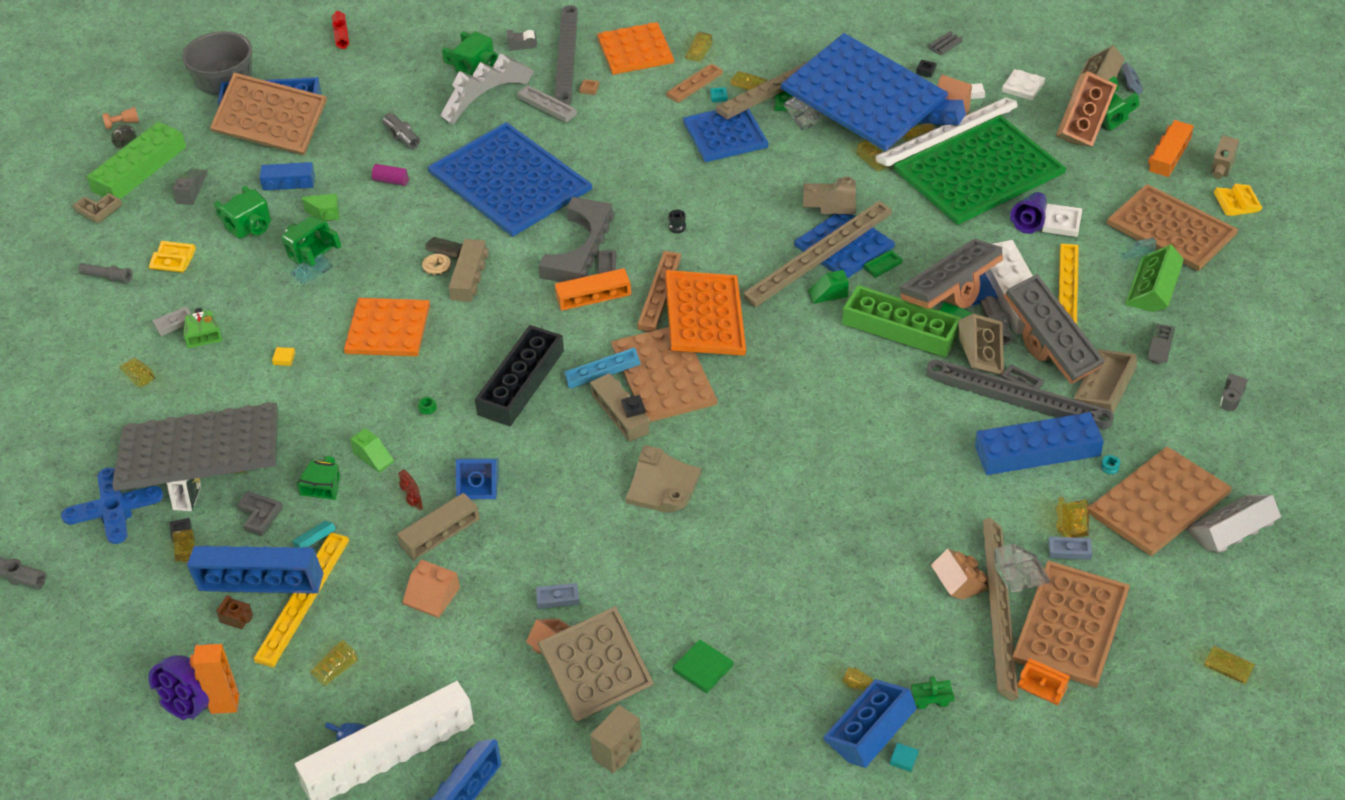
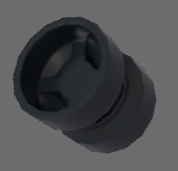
[668,209,686,234]

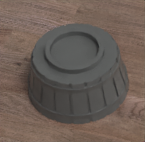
[182,31,253,95]

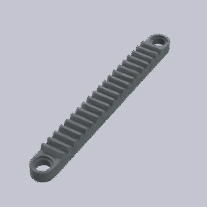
[555,5,578,105]
[926,359,1114,429]

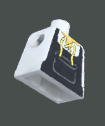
[167,478,201,511]

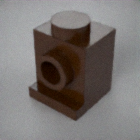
[216,595,253,630]

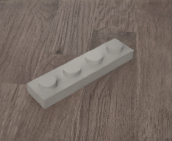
[517,85,577,123]

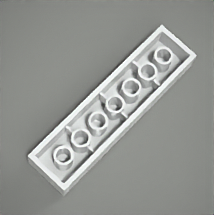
[294,681,474,800]

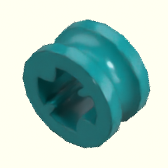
[1101,455,1120,474]

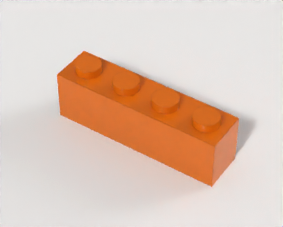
[1148,120,1194,177]
[555,268,631,311]
[190,644,239,714]

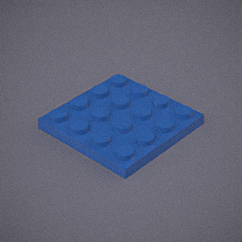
[683,109,768,163]
[794,214,895,279]

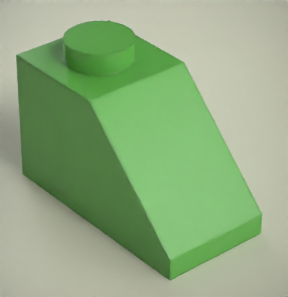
[302,194,339,221]
[350,428,394,473]

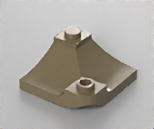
[803,176,856,214]
[625,445,701,513]

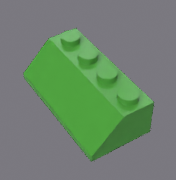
[1125,244,1184,312]

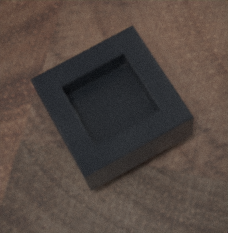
[916,60,937,77]
[621,395,645,418]
[169,518,193,542]

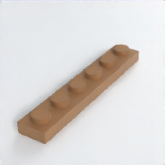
[638,251,681,331]

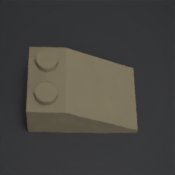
[959,314,1004,376]

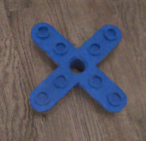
[61,467,163,544]

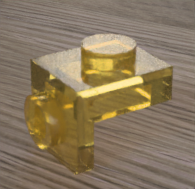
[172,529,195,562]

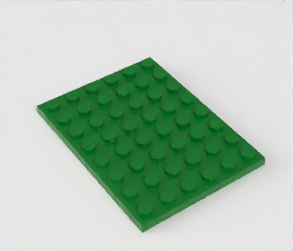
[893,115,1066,225]

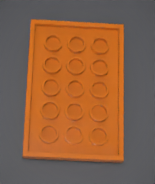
[665,270,746,356]

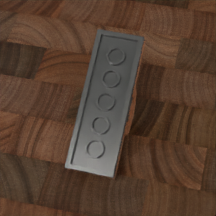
[900,238,1003,309]
[1004,274,1105,384]

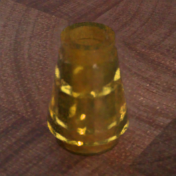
[842,667,874,691]

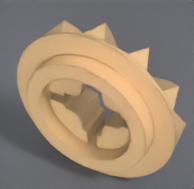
[422,254,451,276]

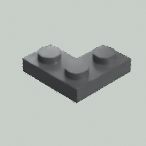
[237,491,283,536]

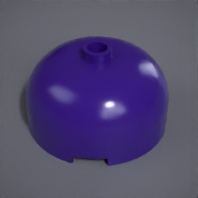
[148,655,209,721]

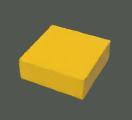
[272,347,296,366]

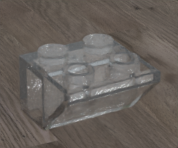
[784,96,825,131]
[994,544,1050,592]

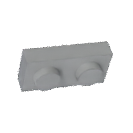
[153,307,191,336]

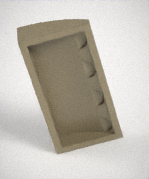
[1074,349,1137,414]

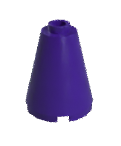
[1010,192,1047,234]

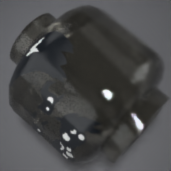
[111,124,137,148]

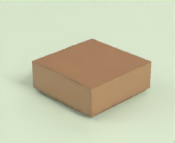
[579,79,599,95]

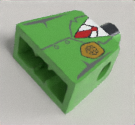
[184,308,223,349]

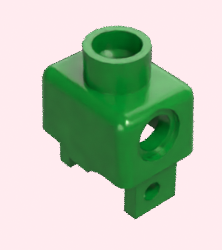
[442,31,498,76]
[1101,76,1140,131]
[214,186,271,239]
[281,216,342,266]

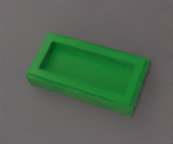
[864,250,903,278]

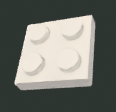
[1002,69,1045,101]
[1042,204,1082,237]

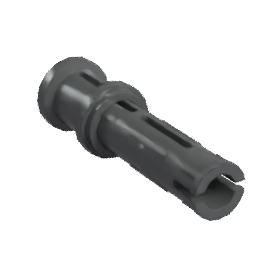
[78,263,133,284]

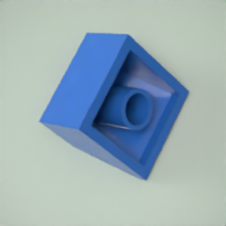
[456,458,499,499]

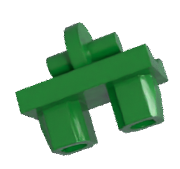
[911,676,955,709]

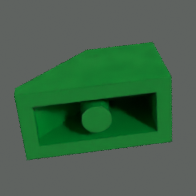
[808,270,849,304]

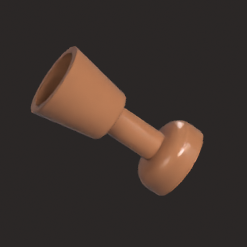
[102,106,139,130]

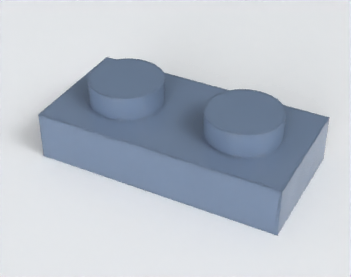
[1121,62,1144,94]
[1048,537,1092,560]
[536,583,580,609]

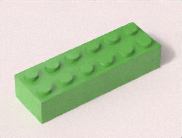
[87,122,186,199]
[842,285,962,357]

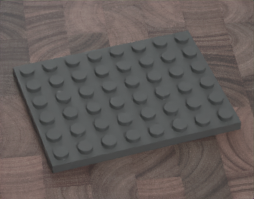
[112,402,278,491]

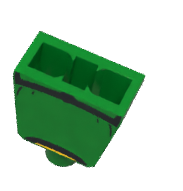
[297,456,341,500]

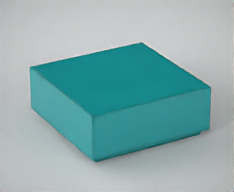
[710,87,728,102]
[890,743,919,772]

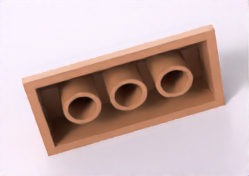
[1056,71,1117,147]

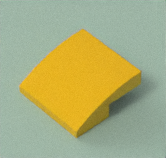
[1213,184,1262,216]
[149,241,196,273]

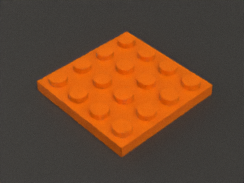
[597,22,674,75]
[344,298,430,356]

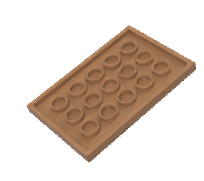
[210,73,327,155]
[1107,184,1238,271]
[611,327,717,422]
[1087,446,1232,556]
[1012,561,1130,688]

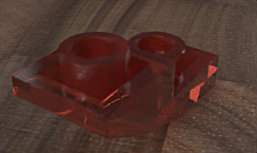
[398,469,423,510]

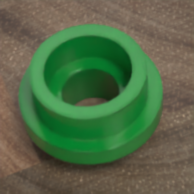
[418,397,437,415]

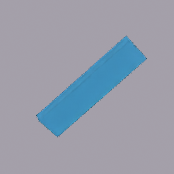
[564,347,641,389]

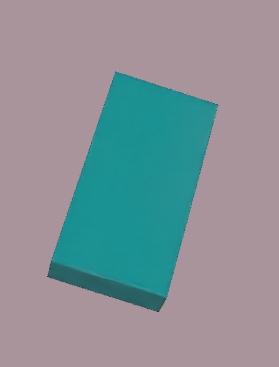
[292,520,336,548]

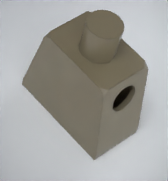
[1211,135,1239,179]

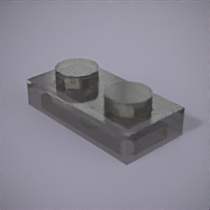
[425,237,463,258]

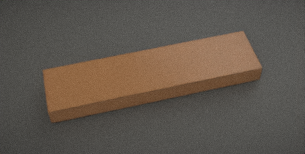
[666,63,723,103]

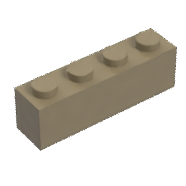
[449,239,489,302]
[590,373,650,442]
[397,493,480,561]

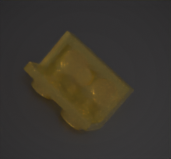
[1056,497,1089,538]

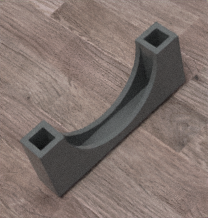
[539,197,615,282]

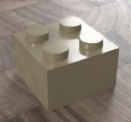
[590,705,642,773]

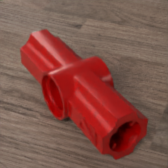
[332,11,350,49]

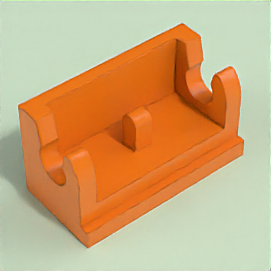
[1017,658,1070,705]

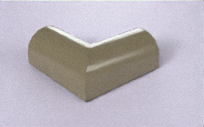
[72,193,122,224]

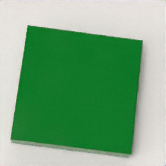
[673,640,734,694]

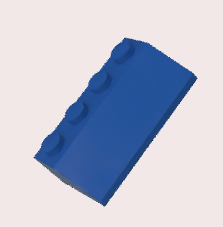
[823,679,917,768]
[428,739,502,800]

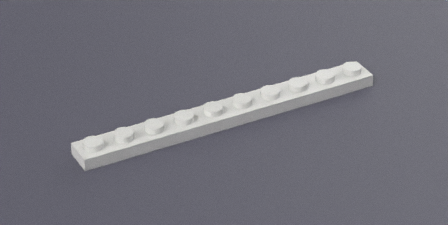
[876,98,1018,166]

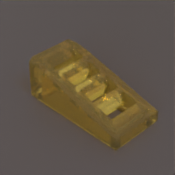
[686,32,713,62]
[856,140,889,172]
[119,357,155,388]
[310,640,358,686]

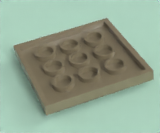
[537,606,654,723]

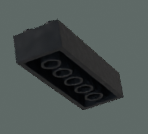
[475,325,564,426]

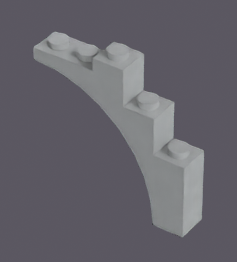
[440,53,534,124]

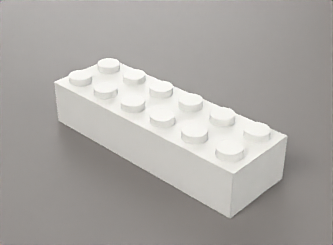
[985,240,1033,335]

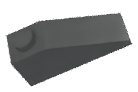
[173,169,208,205]
[1148,323,1175,364]

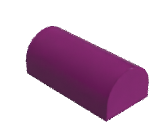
[372,164,409,186]

